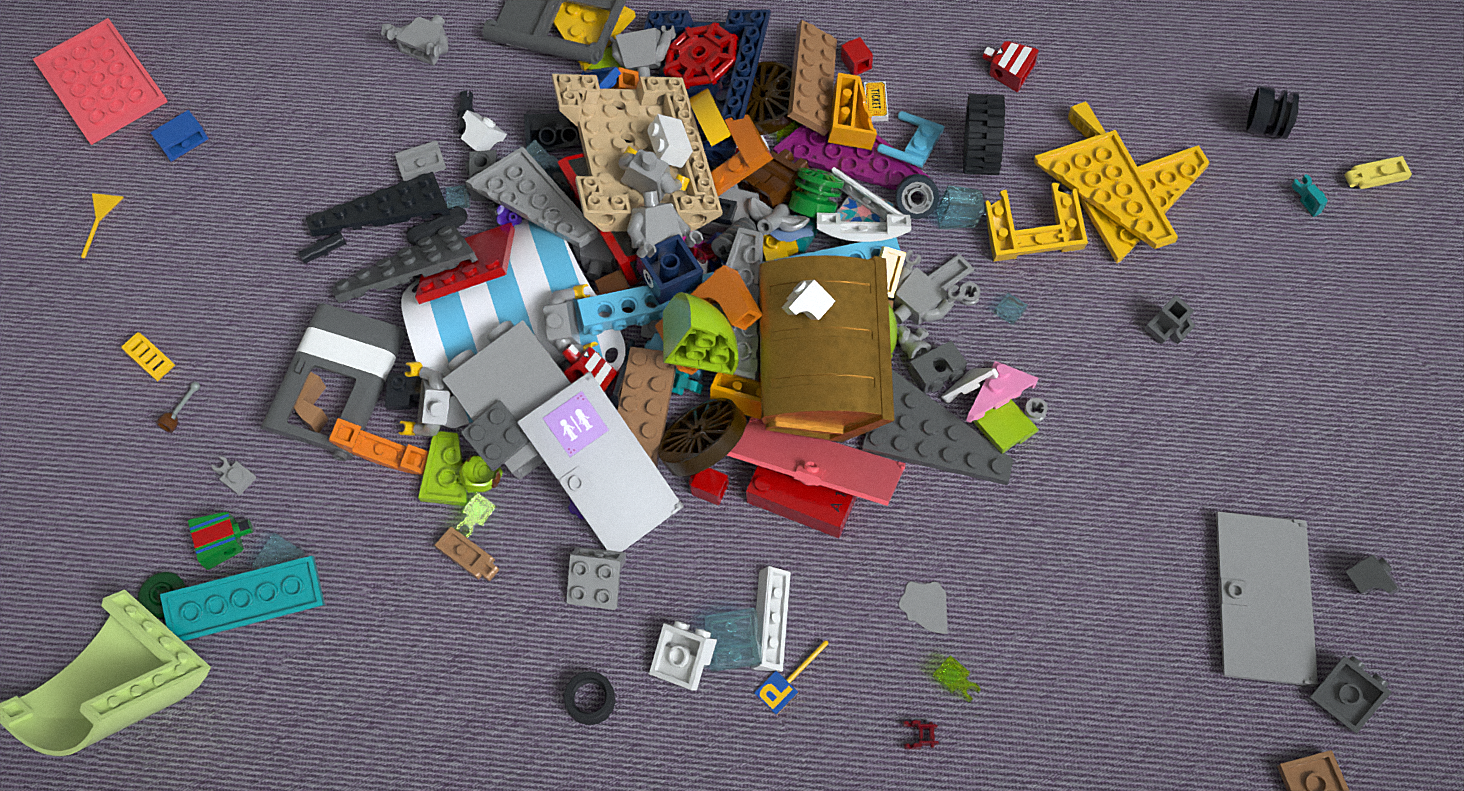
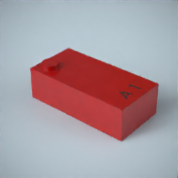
[746,465,857,539]

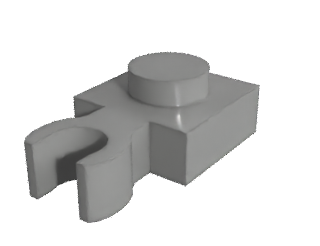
[211,456,256,496]

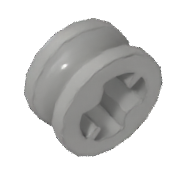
[959,282,981,306]
[1024,398,1048,423]

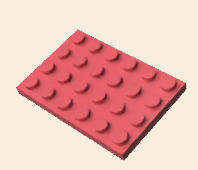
[33,18,168,145]

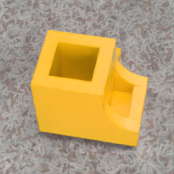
[762,234,798,262]

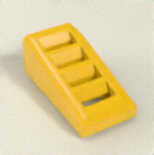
[1068,101,1106,139]
[121,332,175,382]

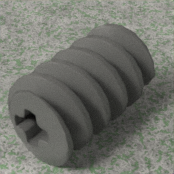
[711,217,756,262]

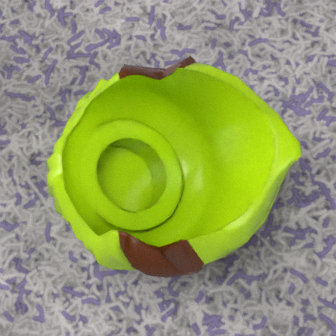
[459,455,503,493]

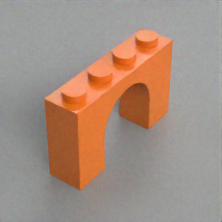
[655,265,762,375]

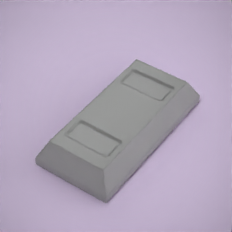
[928,254,975,291]

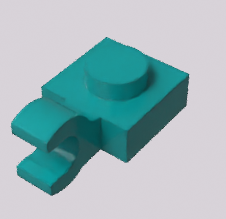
[1292,174,1328,217]
[672,368,704,395]

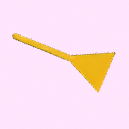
[81,193,124,258]

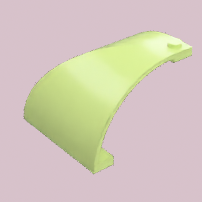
[0,590,211,756]

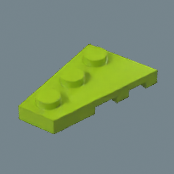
[418,431,468,506]

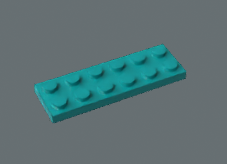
[160,556,325,642]

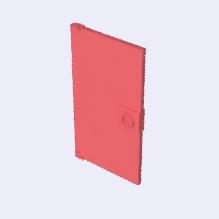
[727,417,906,506]

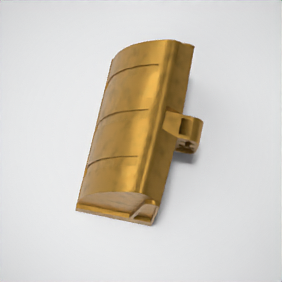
[759,255,894,442]

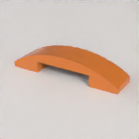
[329,418,429,476]

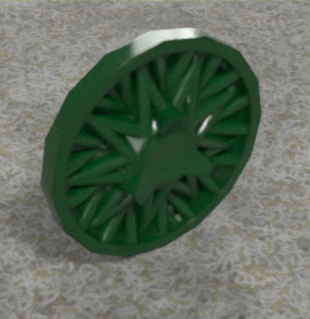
[138,572,186,618]

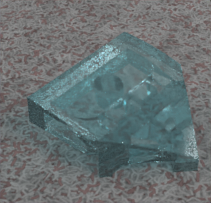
[252,533,305,570]

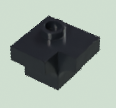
[385,373,422,410]

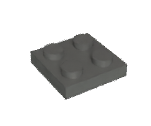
[461,400,530,471]

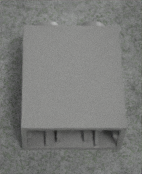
[443,320,571,480]

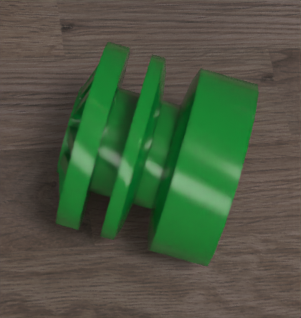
[788,168,845,218]

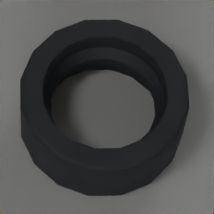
[564,671,616,725]

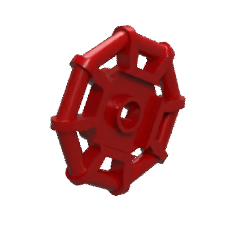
[663,22,739,89]

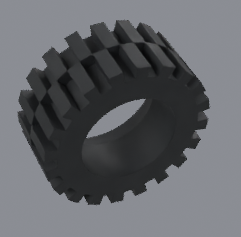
[963,94,1005,175]

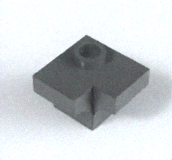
[1144,295,1196,344]
[1346,554,1401,595]

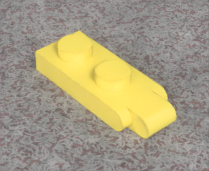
[1344,156,1412,189]

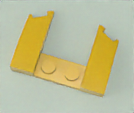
[985,183,1088,262]

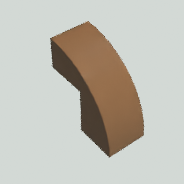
[294,368,329,433]

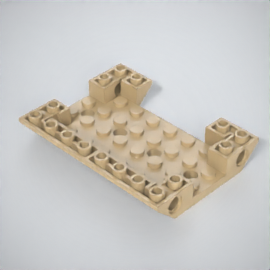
[551,74,723,232]

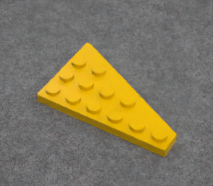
[553,2,636,71]
[1034,130,1178,249]
[1078,145,1210,263]

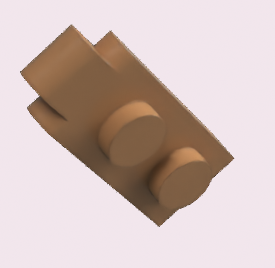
[435,527,499,582]

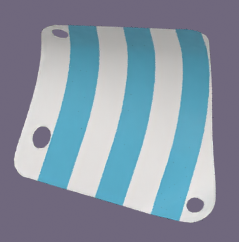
[401,219,625,428]

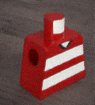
[982,41,1039,92]
[561,344,617,391]

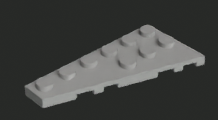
[466,146,599,248]
[713,227,763,382]

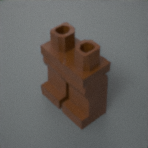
[741,149,809,209]

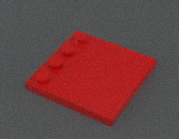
[415,222,515,304]

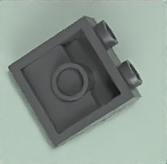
[1310,656,1391,734]

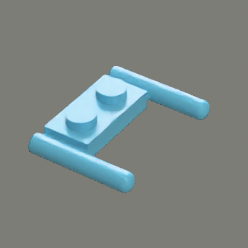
[877,111,945,168]

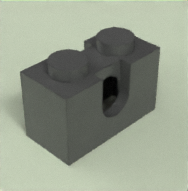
[909,340,967,394]

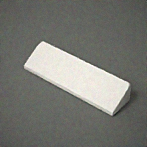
[832,167,904,220]
[751,566,791,672]

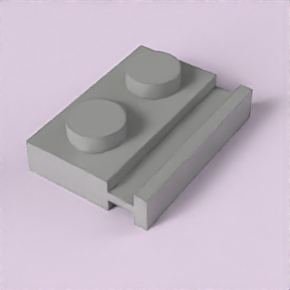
[395,140,447,181]

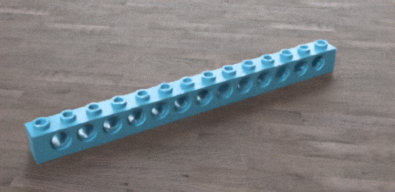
[577,237,901,336]

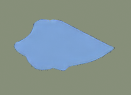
[770,225,814,242]

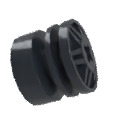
[1246,85,1299,140]

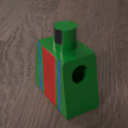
[188,512,254,570]

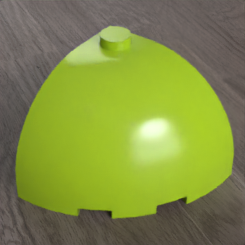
[663,292,739,375]

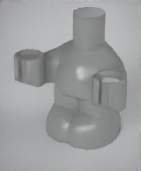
[897,325,931,361]

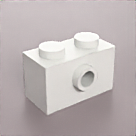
[647,114,693,168]

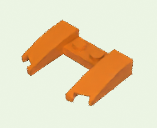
[711,114,773,196]

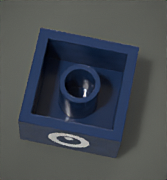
[636,234,703,305]

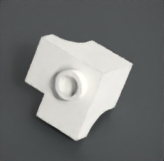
[461,110,507,151]
[782,280,835,320]

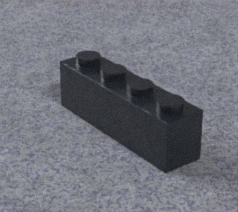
[524,110,581,157]

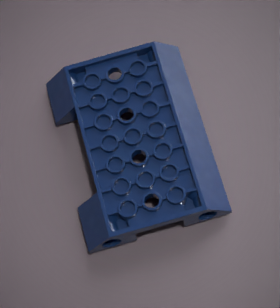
[623,9,771,166]

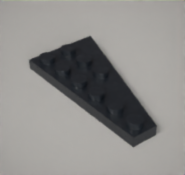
[306,172,451,237]

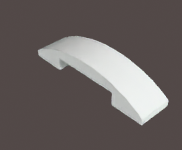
[817,213,911,242]

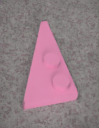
[966,361,1038,423]

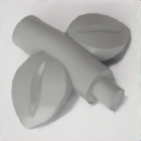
[748,197,810,235]

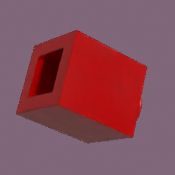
[841,37,873,76]
[689,468,729,506]

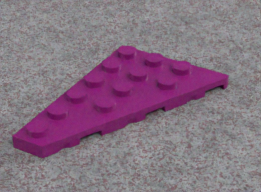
[773,125,930,195]

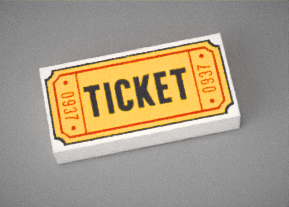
[864,81,888,122]

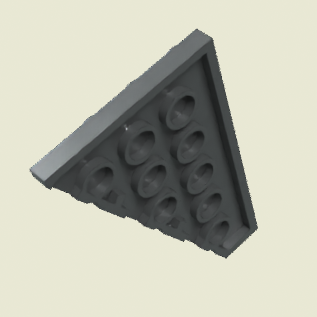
[331,225,478,303]
[862,369,1013,486]

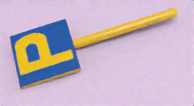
[754,640,828,715]

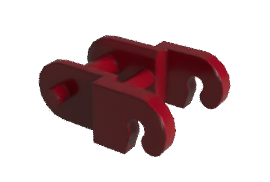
[688,242,719,264]
[903,720,939,750]

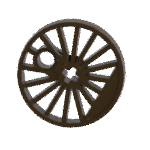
[745,61,794,135]
[658,398,746,476]

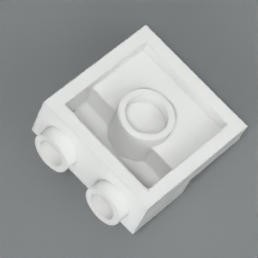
[649,621,717,690]

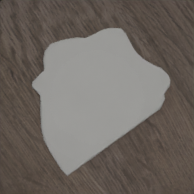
[899,581,948,634]

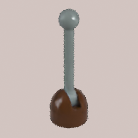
[156,382,200,433]

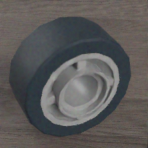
[895,174,939,219]

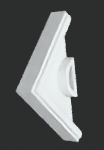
[941,368,999,404]

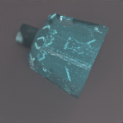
[937,185,994,229]

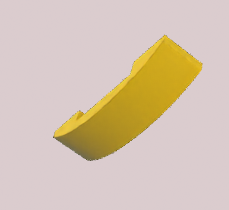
[689,88,731,146]

